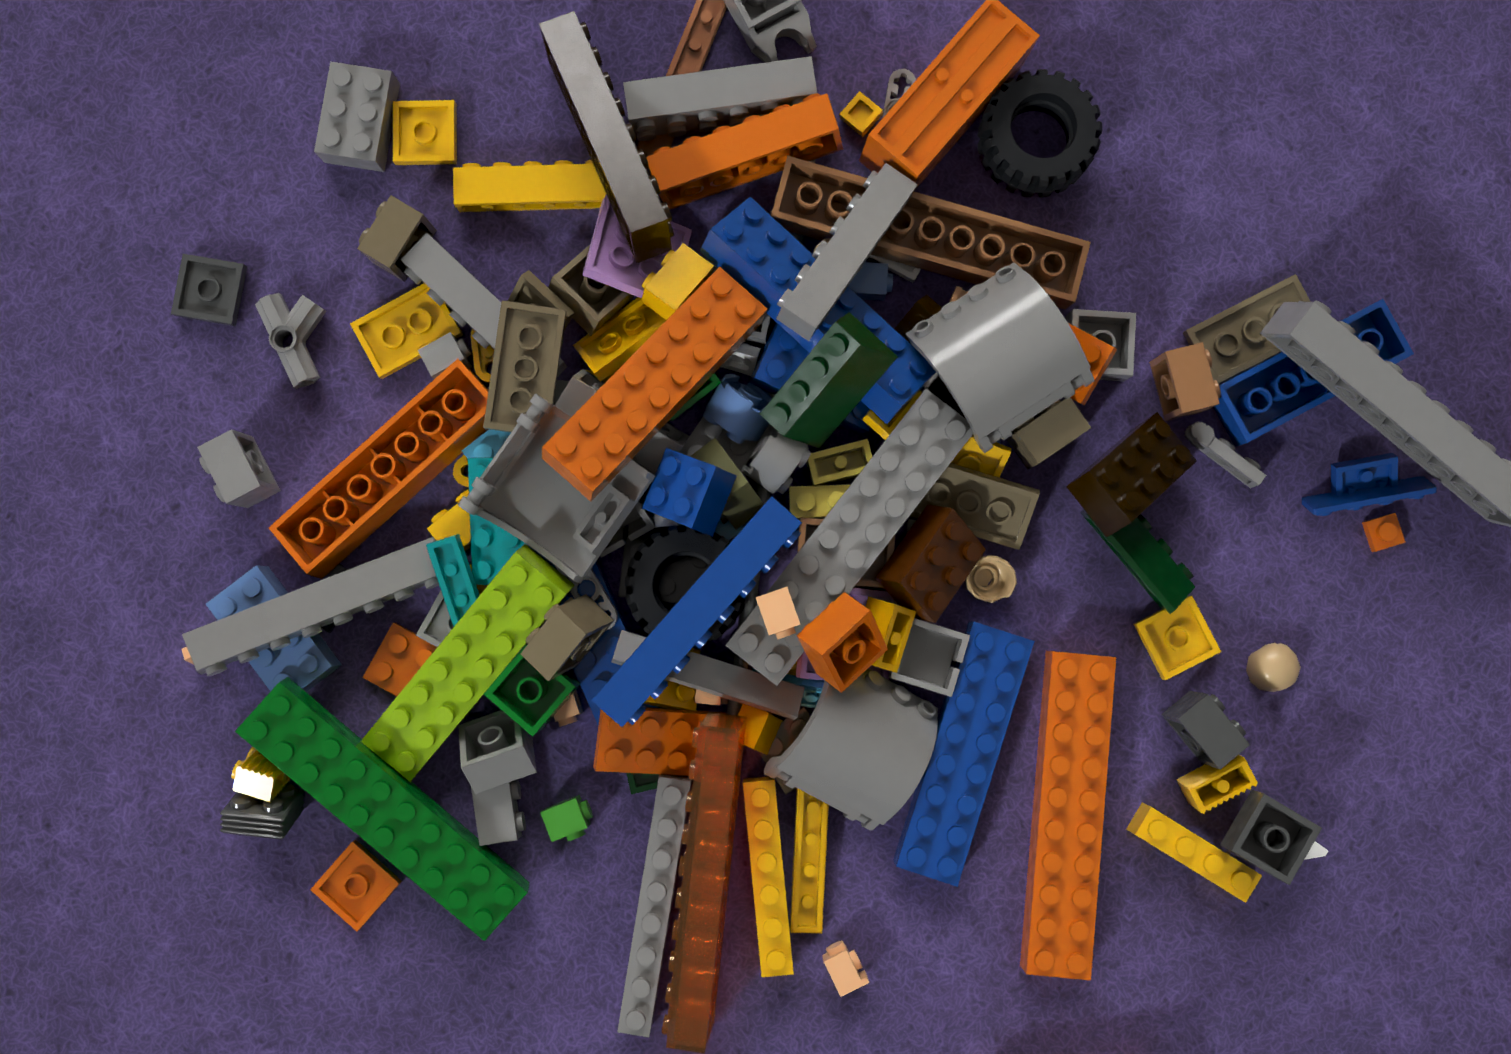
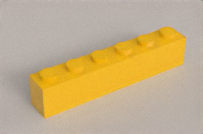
[453,160,606,212]
[743,776,794,977]

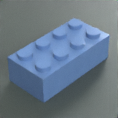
[206,565,342,692]

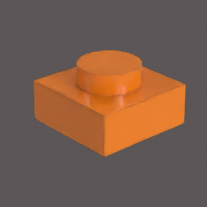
[1362,513,1406,552]

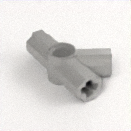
[255,293,327,389]

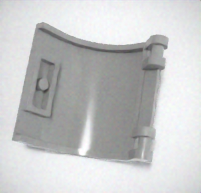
[906,263,1095,453]
[458,393,656,584]
[764,669,938,831]

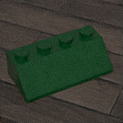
[760,312,898,448]
[1080,510,1195,614]

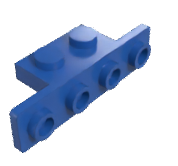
[1302,453,1437,516]

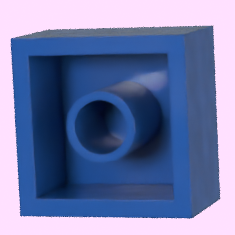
[642,448,737,537]

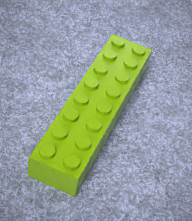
[360,544,575,782]

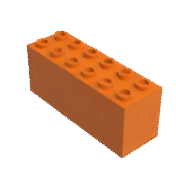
[859,0,1040,191]

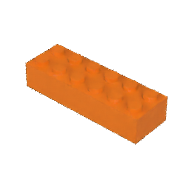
[646,93,843,210]

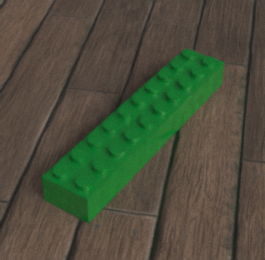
[235,677,530,941]

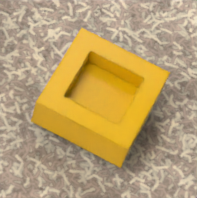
[839,91,883,137]

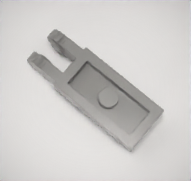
[1184,421,1267,488]

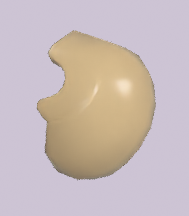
[965,555,1017,603]
[1246,643,1301,692]

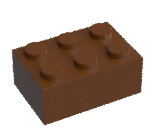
[876,505,986,623]

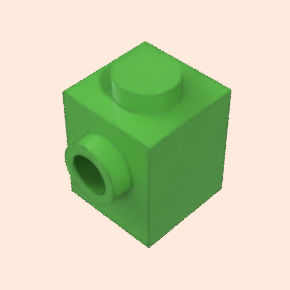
[540,794,593,842]

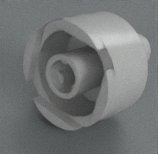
[741,428,811,494]

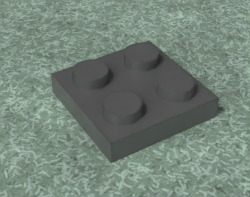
[171,254,247,326]

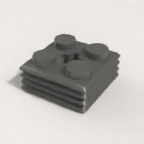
[220,783,305,840]

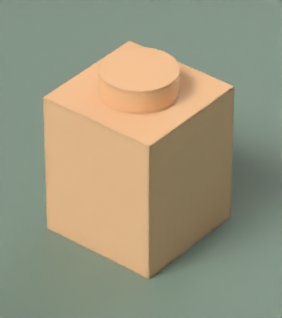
[755,586,801,640]

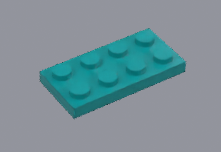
[468,457,533,585]

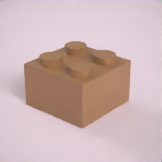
[1149,342,1221,421]

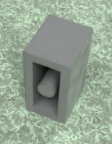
[471,780,526,846]

